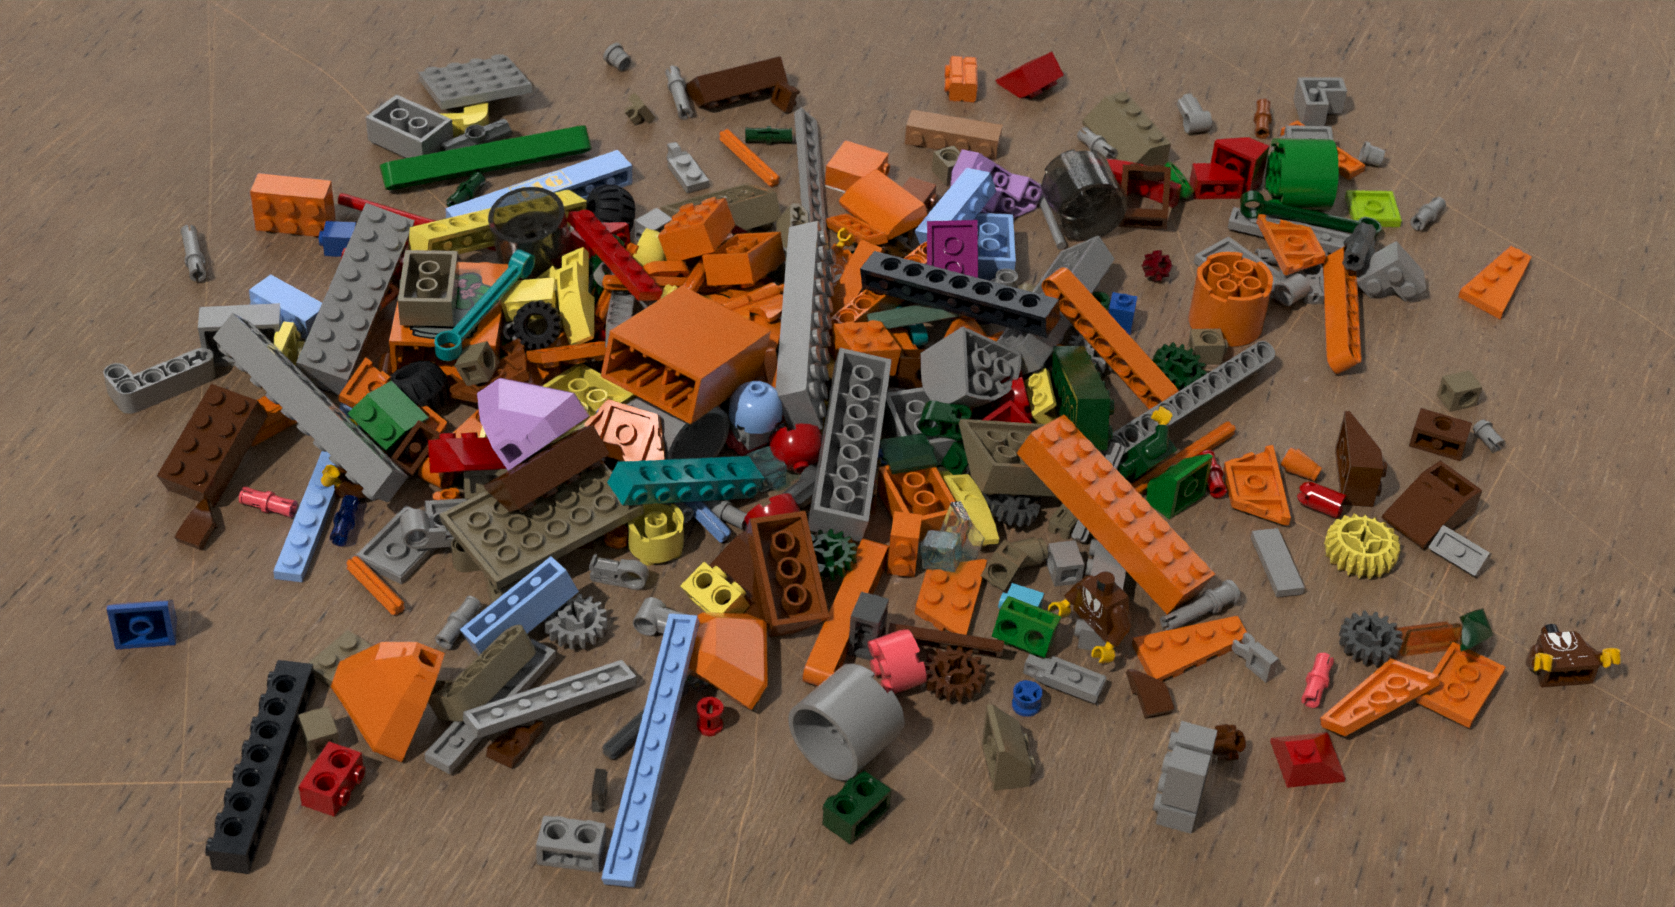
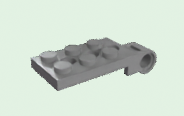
[1194,237,1310,306]
[400,499,468,549]

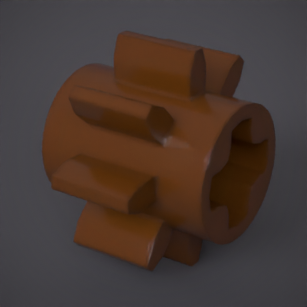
[1212,724,1246,761]

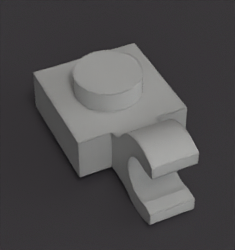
[1232,633,1279,683]

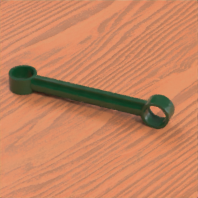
[1240,191,1382,242]

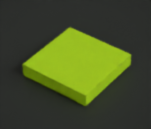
[1345,190,1402,227]

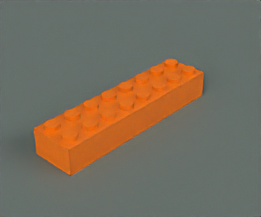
[1016,415,1215,615]

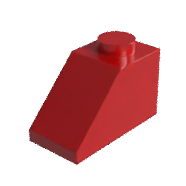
[1189,163,1244,199]

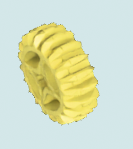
[1324,513,1400,579]

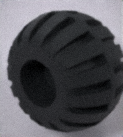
[586,184,636,233]
[389,361,450,413]

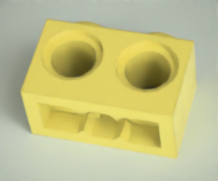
[680,562,750,613]

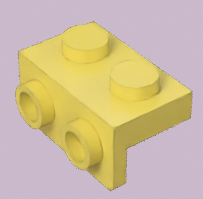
[1025,368,1057,424]

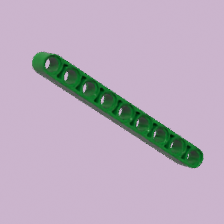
[380,125,592,190]

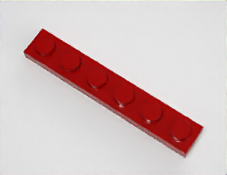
[567,210,663,301]

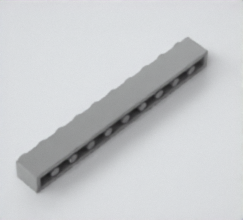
[213,313,408,503]

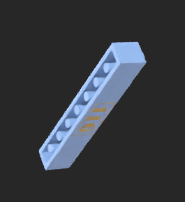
[445,150,632,219]

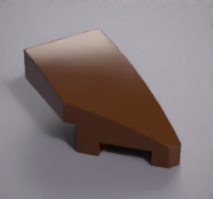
[174,499,218,550]
[1126,669,1175,718]
[486,720,544,769]

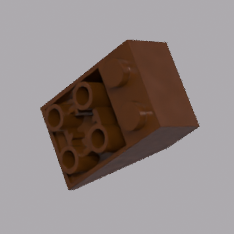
[1381,460,1482,548]

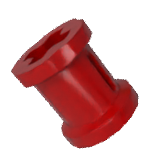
[696,697,724,737]

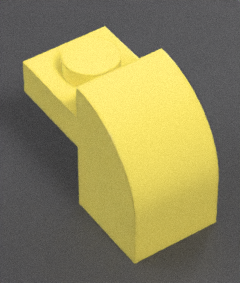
[440,102,489,138]

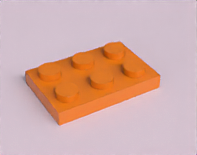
[526,341,606,368]
[1416,642,1506,728]

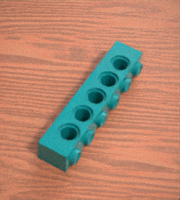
[607,456,765,506]

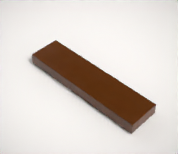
[888,623,1004,658]

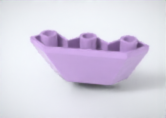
[951,150,1045,218]
[477,378,590,470]

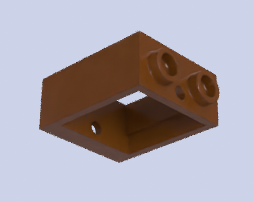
[1119,163,1171,230]

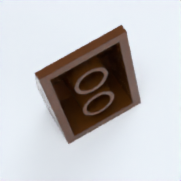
[1335,411,1387,507]

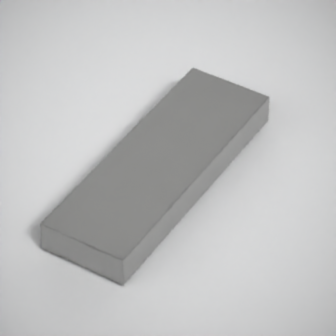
[1250,528,1304,597]

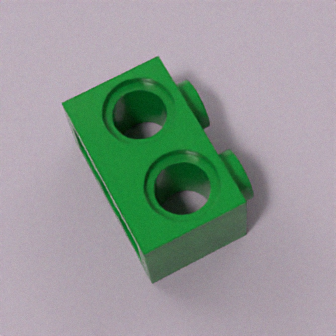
[991,596,1062,658]

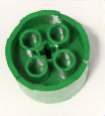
[1265,138,1339,211]

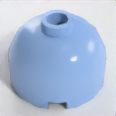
[729,381,782,434]

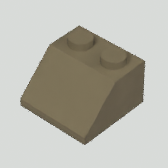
[981,705,1035,790]

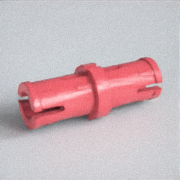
[239,486,298,518]
[1301,653,1334,708]

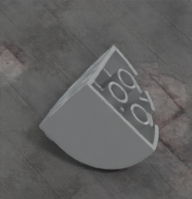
[921,327,1021,408]

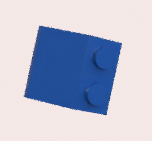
[107,599,177,650]

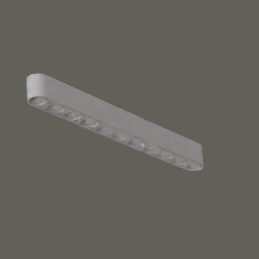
[1098,341,1275,457]

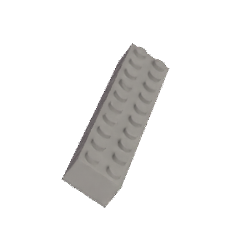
[775,221,836,430]

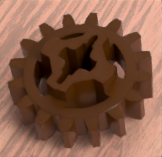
[924,646,986,703]

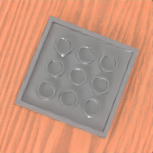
[418,54,533,110]

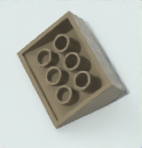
[661,183,781,233]
[959,419,1058,498]

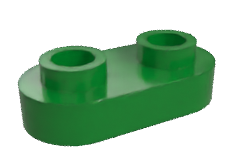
[1164,161,1194,199]

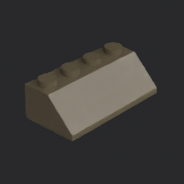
[1082,91,1171,166]

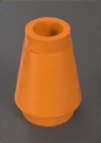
[1280,447,1322,482]

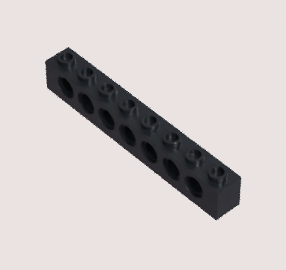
[860,251,1060,338]
[205,660,316,874]

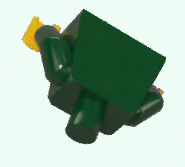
[1117,406,1178,483]

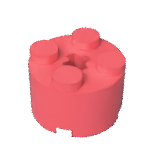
[868,629,927,694]

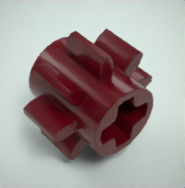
[1141,250,1173,281]

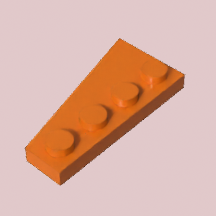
[1458,246,1532,320]
[339,357,447,434]
[1132,615,1247,681]
[1320,658,1440,736]

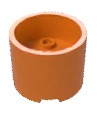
[1188,252,1273,347]

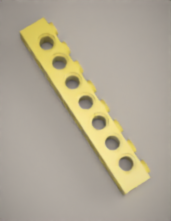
[408,190,587,255]

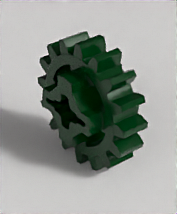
[1152,342,1207,390]
[811,529,857,582]

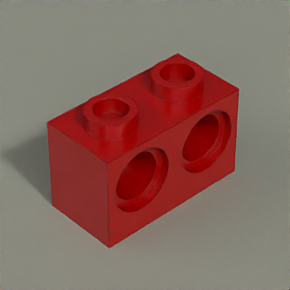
[298,742,366,817]

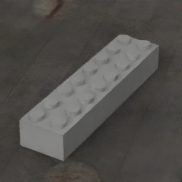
[296,203,415,395]
[997,235,1114,376]
[808,348,891,542]

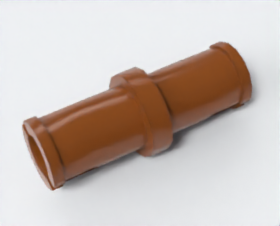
[1254,98,1272,139]

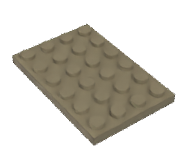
[439,462,644,590]

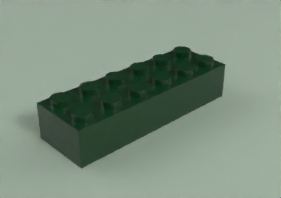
[1051,346,1114,450]

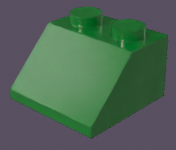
[347,381,430,456]
[1146,454,1213,520]

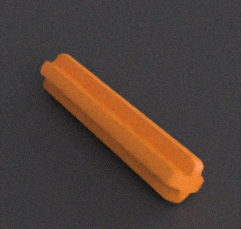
[346,556,405,615]

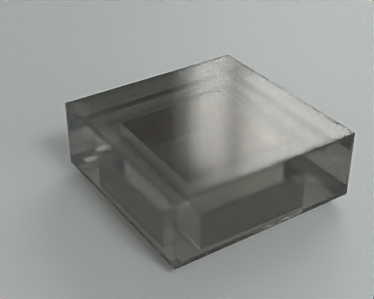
[591,769,608,813]

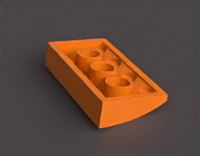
[839,169,927,241]

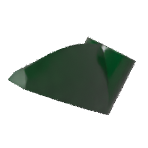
[1459,608,1494,652]

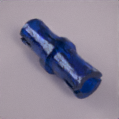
[329,495,360,546]

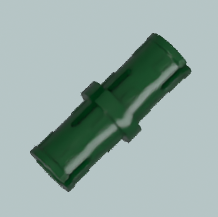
[745,126,792,145]
[446,172,486,207]

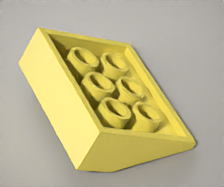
[540,363,635,450]

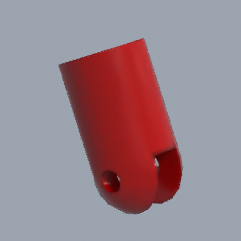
[1297,482,1347,519]

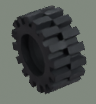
[512,300,563,349]

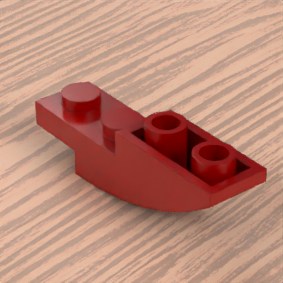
[1086,158,1181,208]

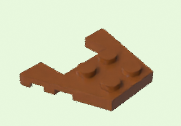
[447,338,530,403]

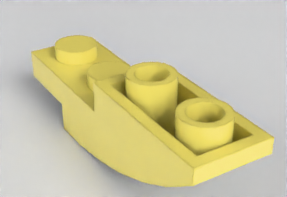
[555,247,594,345]
[938,471,999,547]

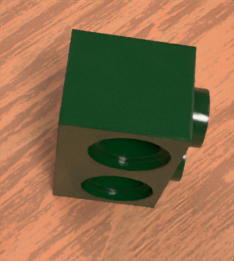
[822,770,892,845]

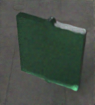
[879,433,938,474]

